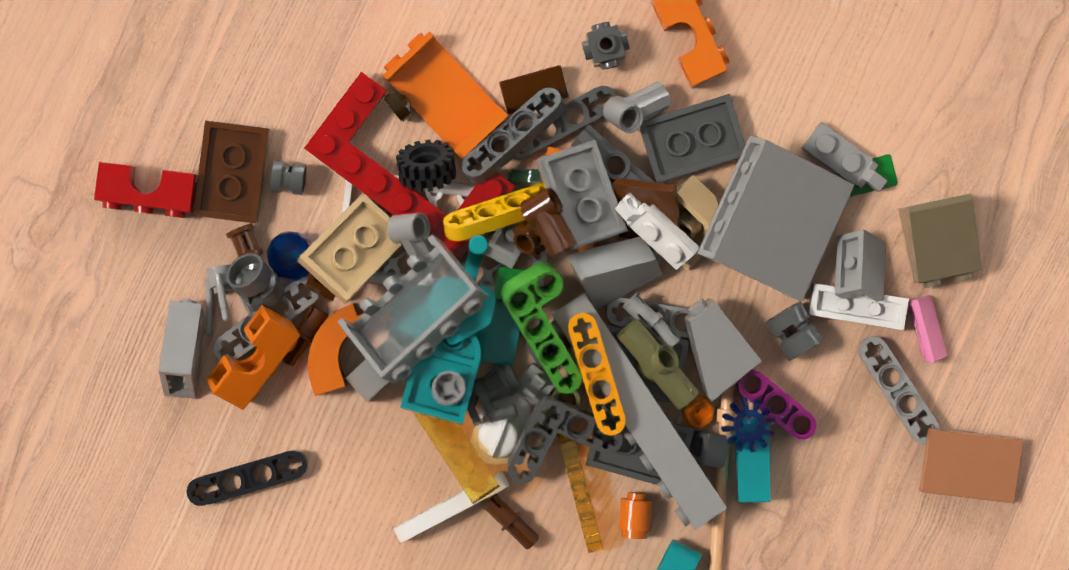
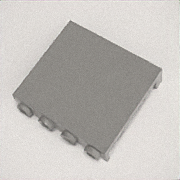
[697,135,854,302]

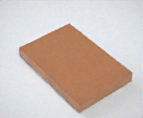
[919,428,1023,503]

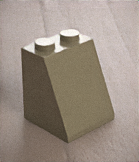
[899,193,982,288]

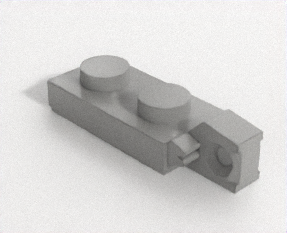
[802,122,887,192]

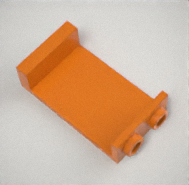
[383,31,509,161]

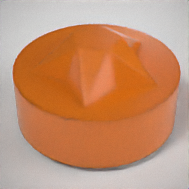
[681,395,715,429]

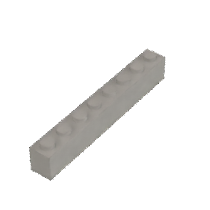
[551,293,727,530]

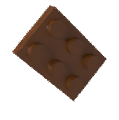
[193,120,270,224]

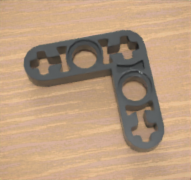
[507,396,623,484]

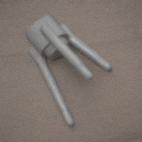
[204,265,253,336]

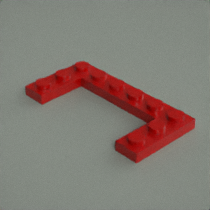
[304,72,515,261]

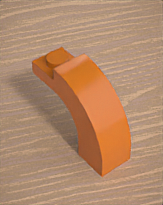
[308,303,393,396]

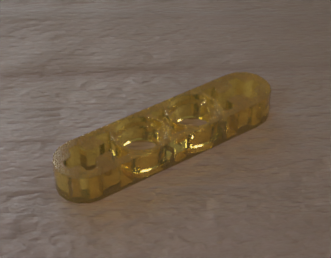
[557,429,604,553]

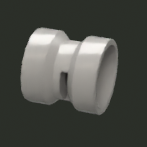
[432,371,465,407]

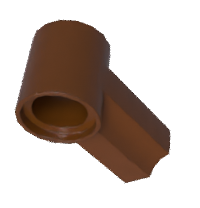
[520,187,577,258]

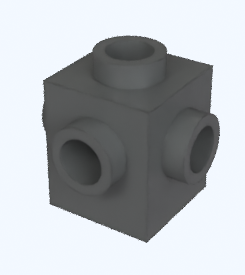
[582,22,630,70]

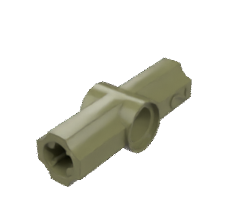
[616,318,699,410]

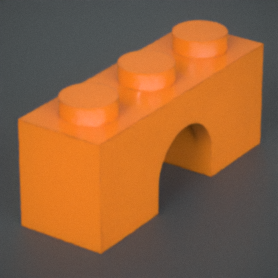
[651,0,730,88]
[206,304,300,410]

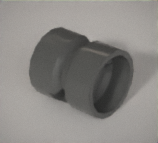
[226,253,284,312]
[766,301,824,361]

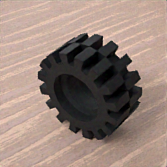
[396,139,457,192]

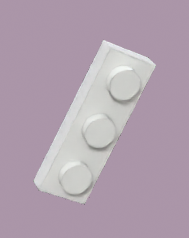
[808,283,909,330]

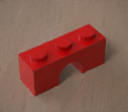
[94,162,198,218]

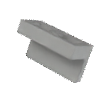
[835,229,886,302]

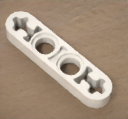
[393,471,510,543]

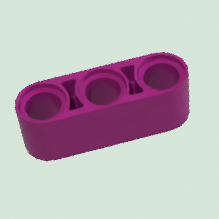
[736,369,817,440]

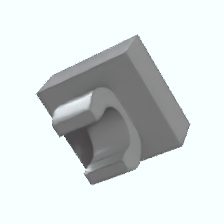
[516,363,555,406]

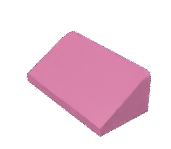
[908,296,947,363]

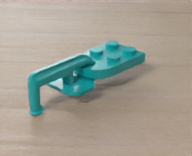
[400,235,496,425]

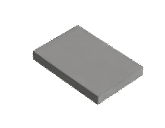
[536,140,628,251]

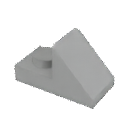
[483,221,522,269]

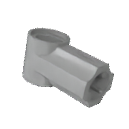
[603,81,672,133]
[387,213,441,268]

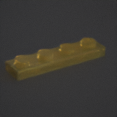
[413,412,500,505]

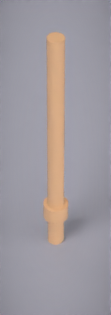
[709,384,736,570]

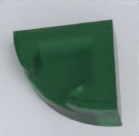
[508,169,540,183]

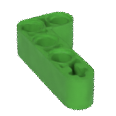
[500,262,582,394]

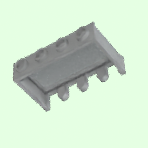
[338,235,489,384]

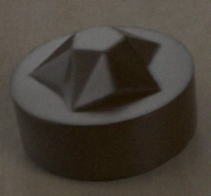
[384,90,412,122]

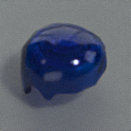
[267,231,312,281]

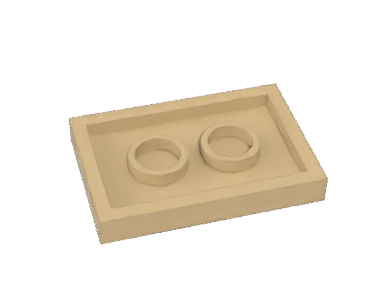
[297,193,402,304]

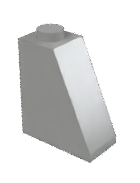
[567,237,663,310]
[684,298,762,401]
[158,299,204,399]

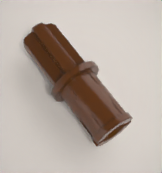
[282,305,328,366]
[482,493,539,550]

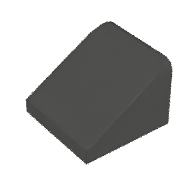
[689,430,729,468]

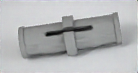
[622,293,681,348]

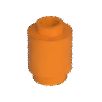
[618,492,652,539]

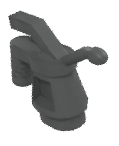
[467,363,522,426]

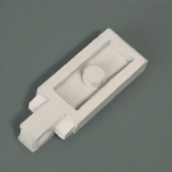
[615,192,699,270]

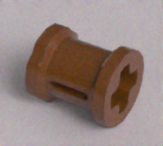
[226,223,264,259]

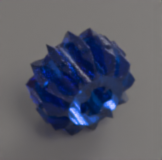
[721,398,776,453]

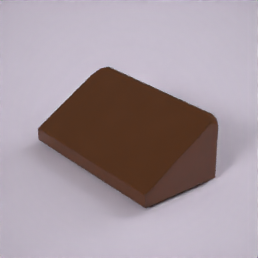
[499,65,569,114]

